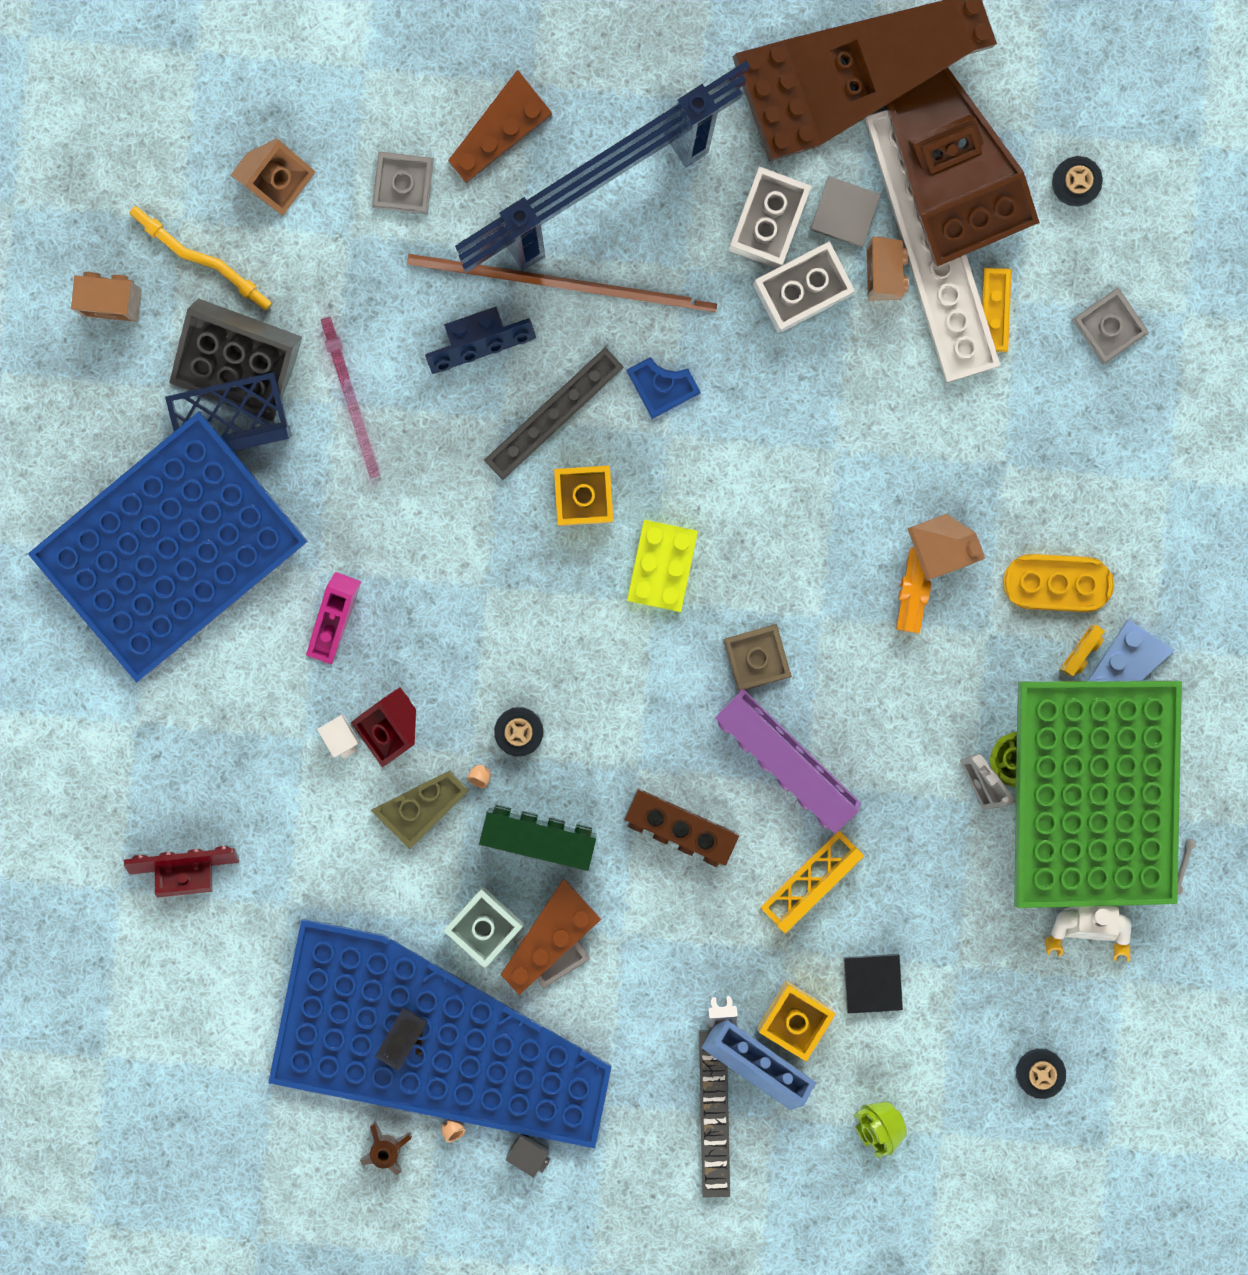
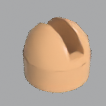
[467,765,491,788]
[441,1119,466,1143]

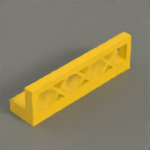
[760,831,864,934]

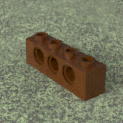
[624,788,740,868]

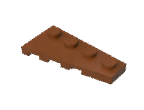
[448,69,552,183]
[501,878,601,995]

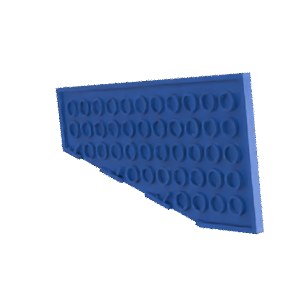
[268,919,612,1149]

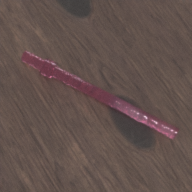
[320,317,381,479]

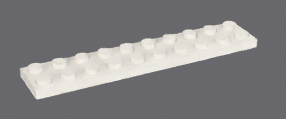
[865,110,1000,383]

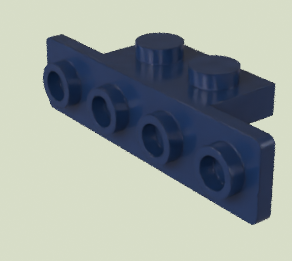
[425,306,536,374]

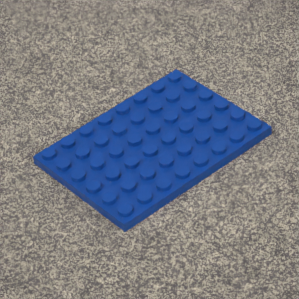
[28,411,308,683]

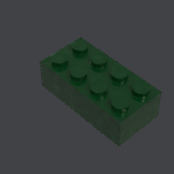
[479,804,597,871]

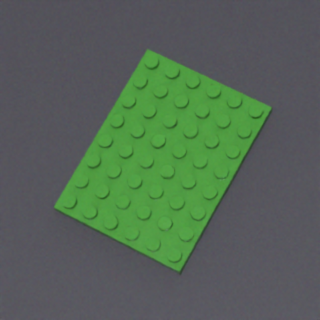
[1014,680,1182,908]

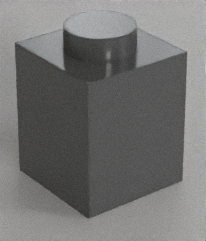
[506,1134,551,1178]

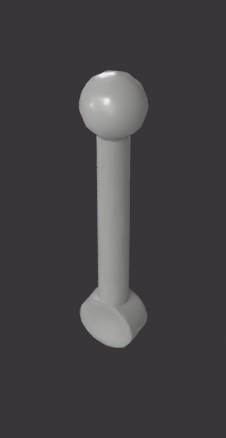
[1178,839,1196,895]

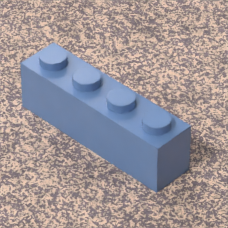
[702,1020,816,1110]

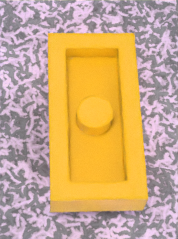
[1059,625,1105,676]

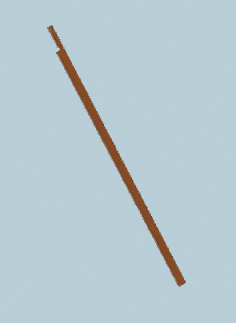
[407,254,717,312]

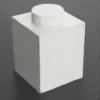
[317,714,361,759]

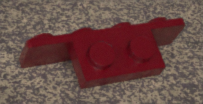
[124,846,239,898]

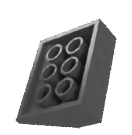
[169,298,302,421]

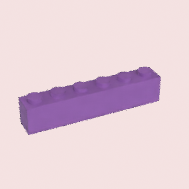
[715,688,862,834]

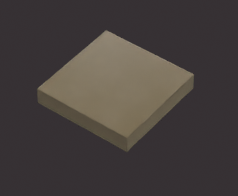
[723,624,792,692]

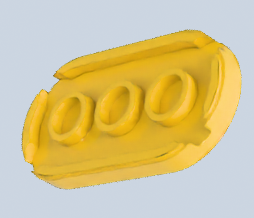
[1003,554,1114,612]

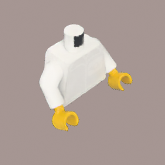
[1045,906,1131,962]

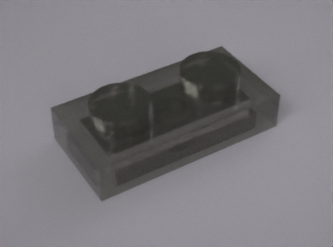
[375,1007,428,1071]

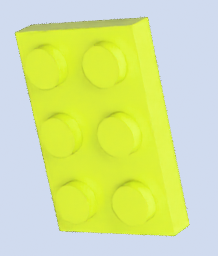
[627,520,698,612]

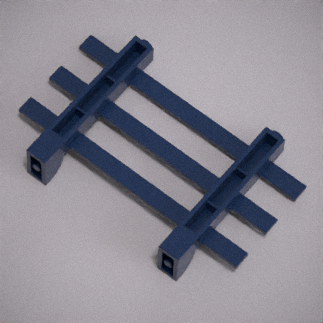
[455,60,750,273]

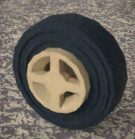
[1052,156,1103,207]
[494,707,544,757]
[1016,1048,1066,1099]

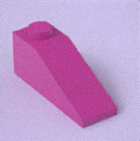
[306,572,361,665]

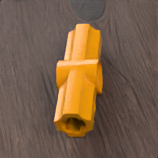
[896,548,931,634]

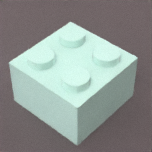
[444,886,524,968]

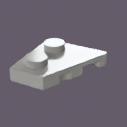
[960,753,1016,810]

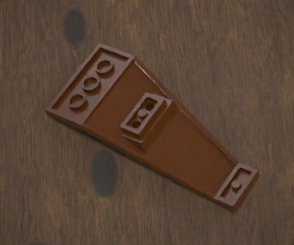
[732,0,997,162]
[886,68,1040,267]

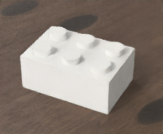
[728,167,812,269]
[753,241,855,334]

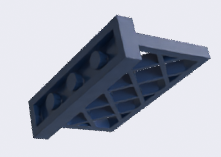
[165,372,292,451]

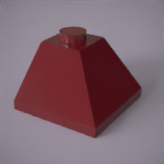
[350,687,416,768]

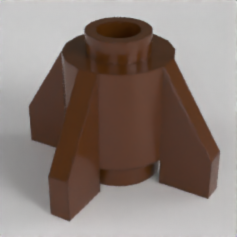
[360,1122,412,1175]

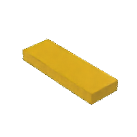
[982,268,1012,352]

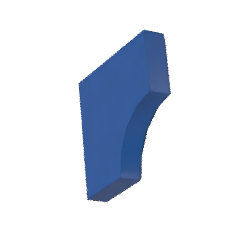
[626,357,701,419]

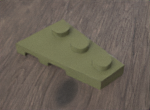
[371,770,469,849]

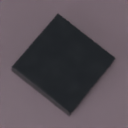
[844,954,903,1014]

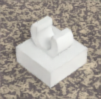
[709,996,737,1029]

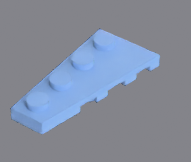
[1087,620,1175,681]

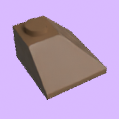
[230,138,316,216]
[907,514,985,581]

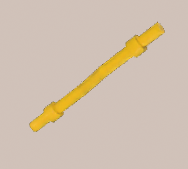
[129,206,273,312]

